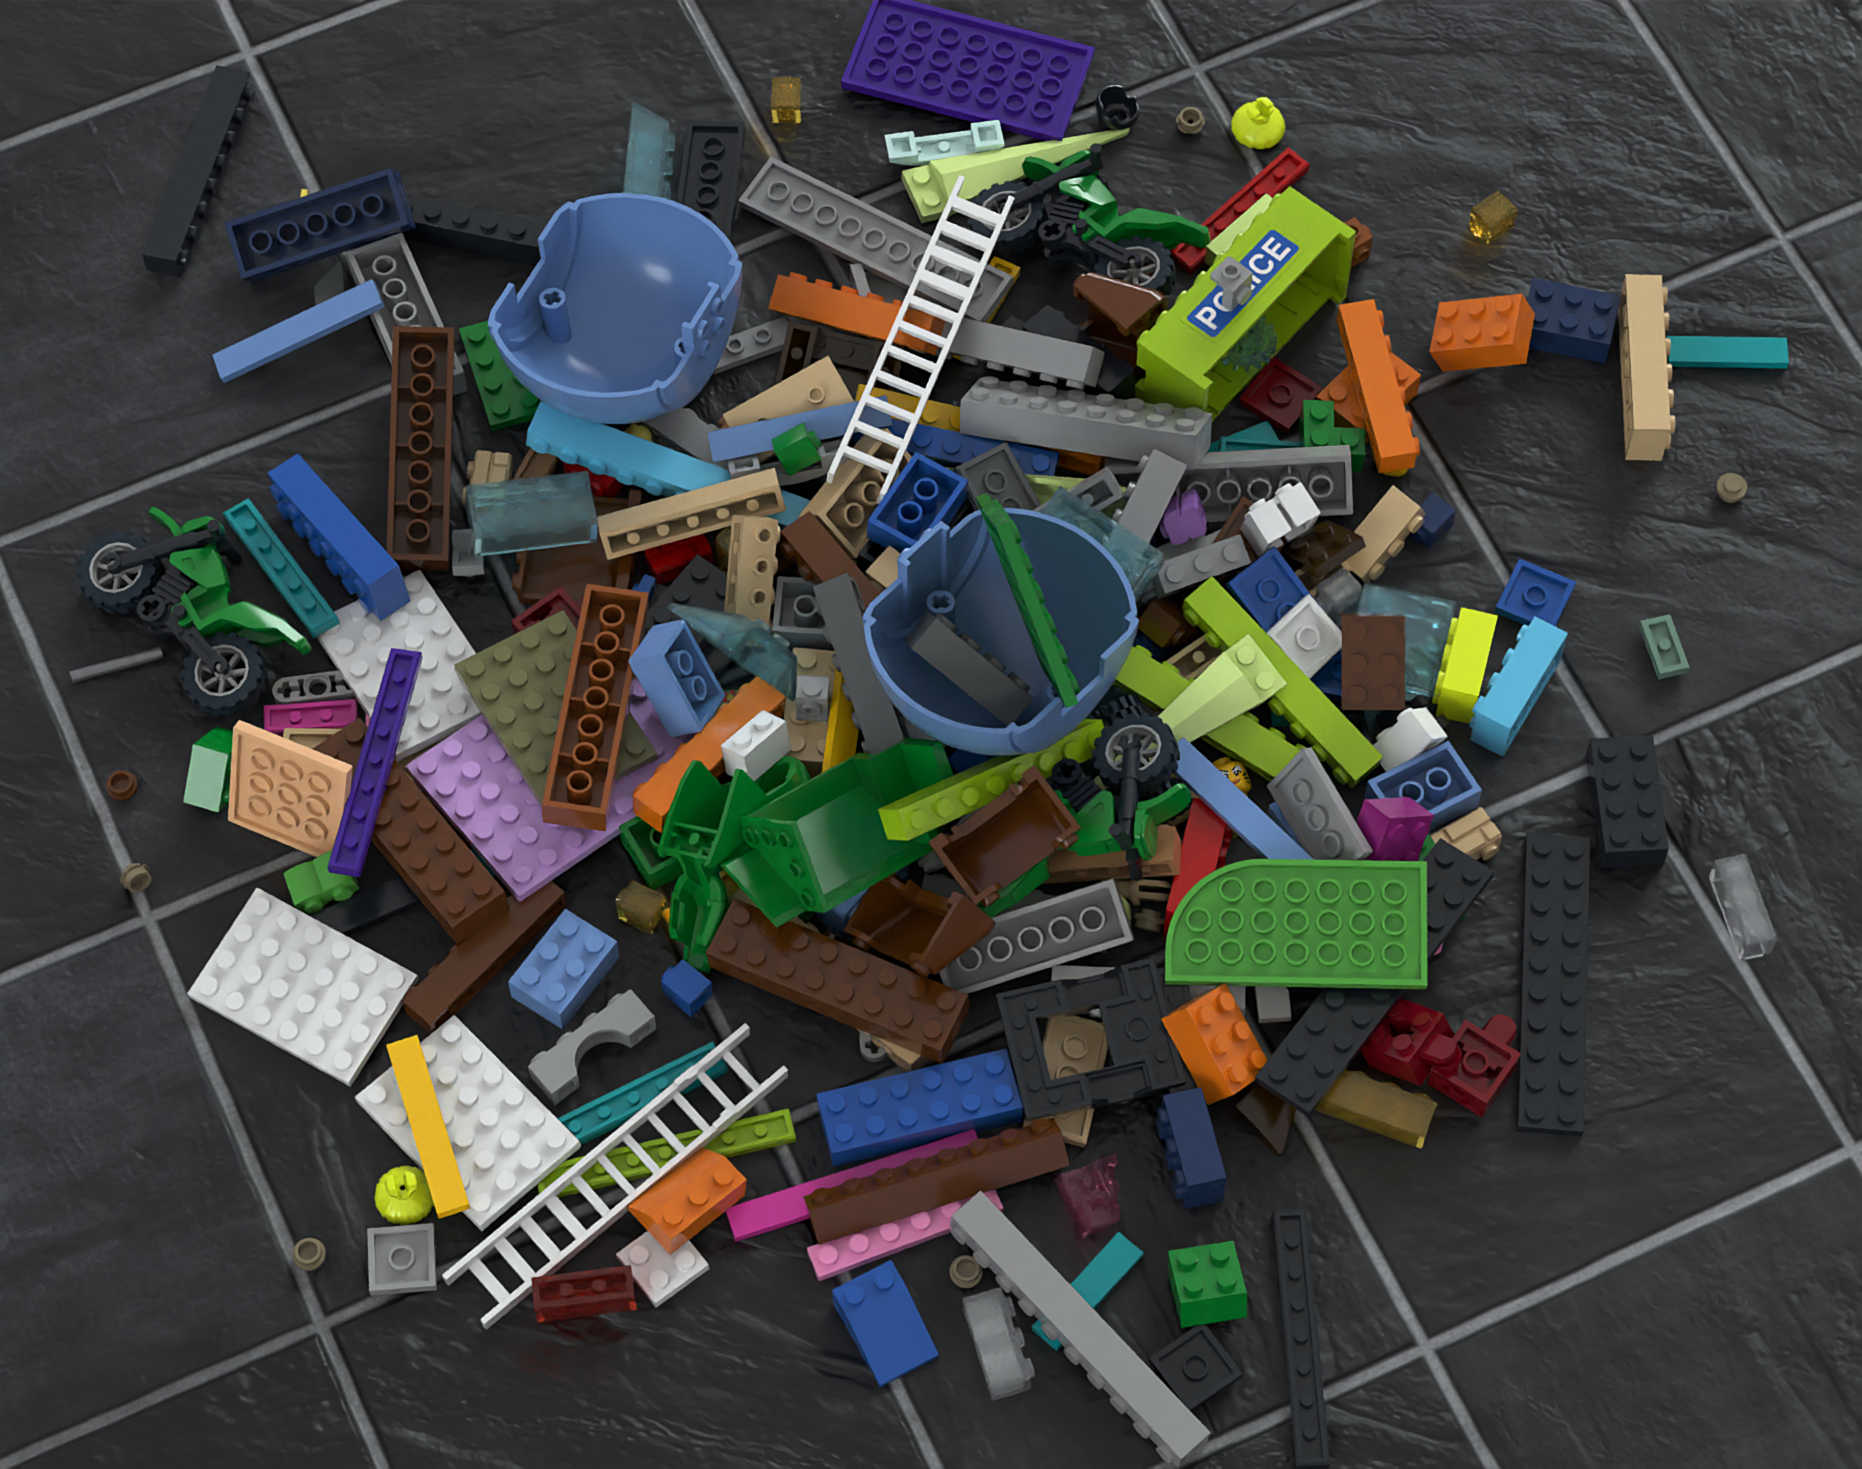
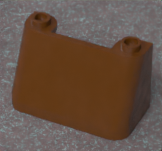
[1073,272,1168,381]
[929,765,1081,908]
[843,872,996,977]

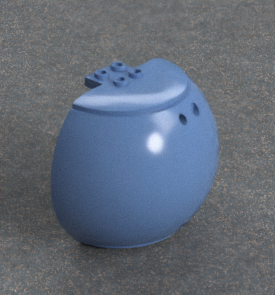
[488,193,742,424]
[862,508,1139,756]

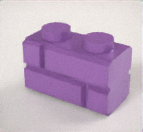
[1159,489,1207,546]

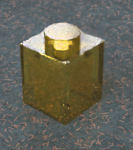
[771,76,802,123]
[1469,191,1518,244]
[615,880,667,935]

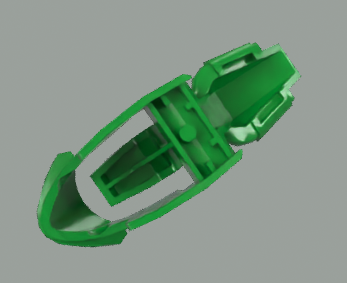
[657,756,811,974]

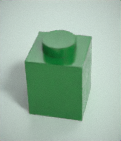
[771,423,822,476]

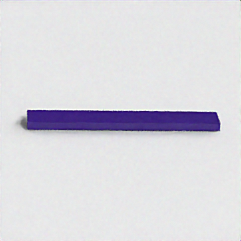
[327,648,423,877]

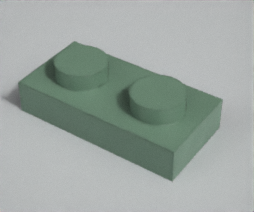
[1639,614,1690,680]

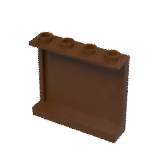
[512,482,644,604]

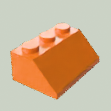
[627,1147,747,1255]

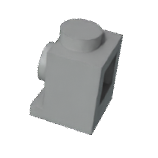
[796,675,830,722]

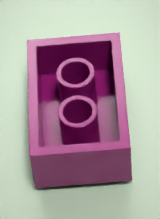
[1356,797,1434,861]

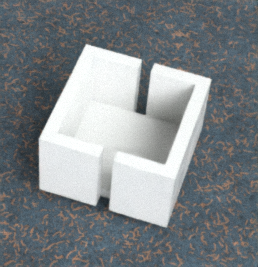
[1240,482,1321,557]

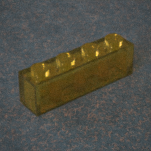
[1315,1070,1438,1149]

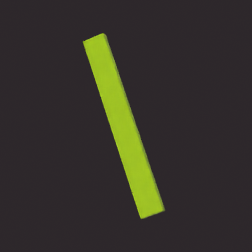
[537,1108,796,1198]

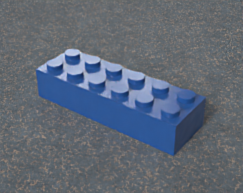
[268,454,411,621]
[816,1049,1023,1167]

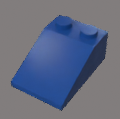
[832,1260,939,1387]

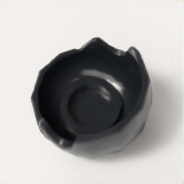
[1096,85,1140,130]

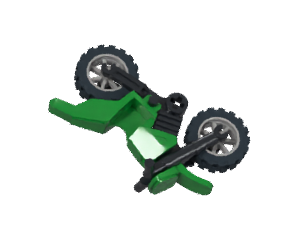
[968,143,1211,296]
[76,506,311,717]
[941,713,1191,918]

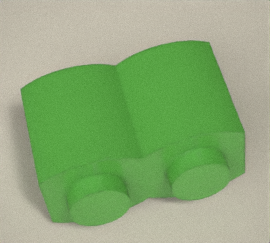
[283,851,359,914]

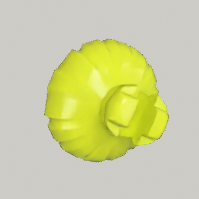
[1231,97,1286,149]
[374,1165,434,1226]

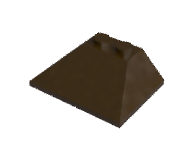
[775,321,906,401]

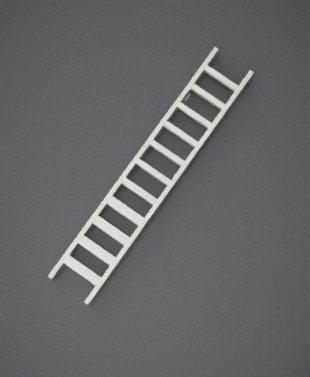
[826,175,1014,504]
[442,1023,788,1330]

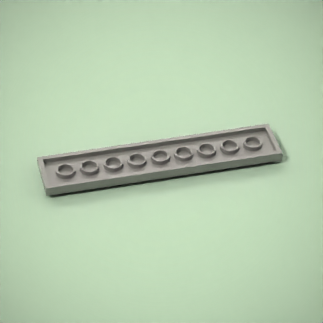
[738,157,1014,322]

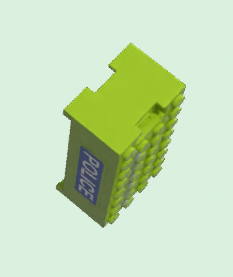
[1135,186,1356,422]

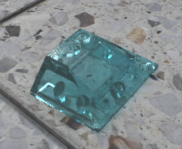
[1357,581,1456,697]
[667,603,797,702]

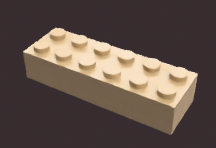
[1618,274,1675,461]

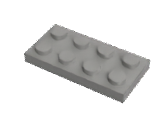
[1267,748,1373,860]

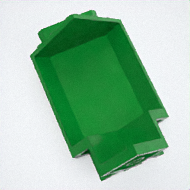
[720,738,953,928]

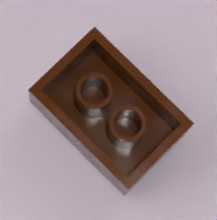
[1342,613,1405,710]

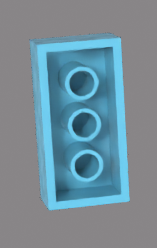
[1469,616,1568,757]

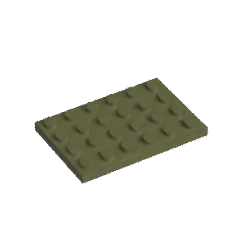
[454,610,657,807]

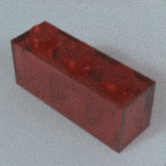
[531,1265,637,1322]

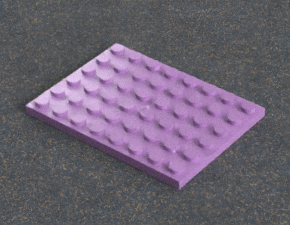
[405,676,695,902]

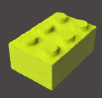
[1432,607,1498,724]

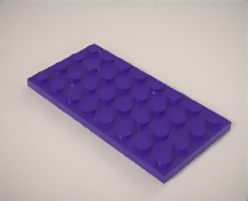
[841,0,1095,141]

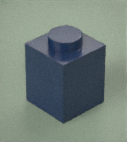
[1409,492,1456,549]

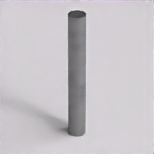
[70,646,164,683]

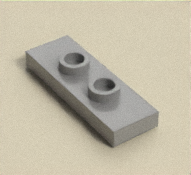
[715,316,788,374]

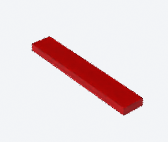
[1170,147,1310,275]

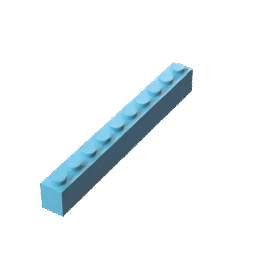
[526,401,811,531]

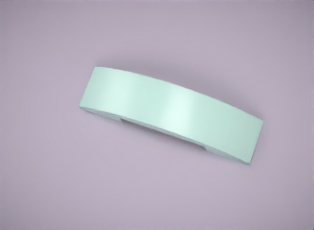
[885,120,1004,166]

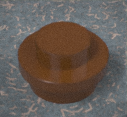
[106,770,138,801]

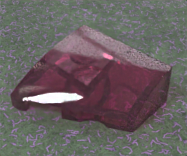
[1054,1154,1120,1238]

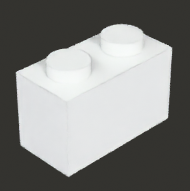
[1373,707,1448,772]
[721,710,791,781]

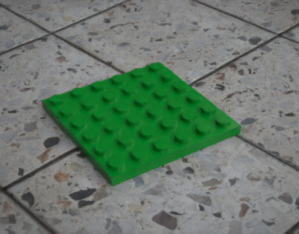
[975,493,1080,708]

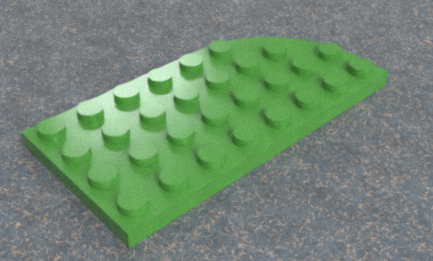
[1165,859,1427,989]

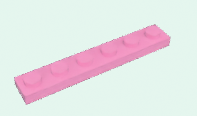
[807,1189,1003,1281]

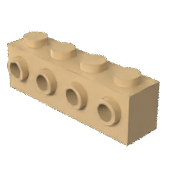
[722,515,781,644]

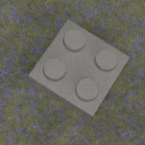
[367,1223,437,1296]

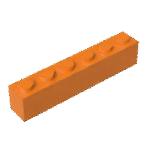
[768,272,945,355]
[1336,299,1420,474]
[632,676,786,834]

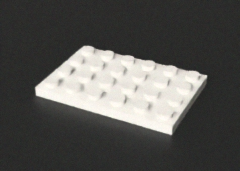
[317,570,482,762]
[187,888,419,1087]
[355,1015,581,1231]

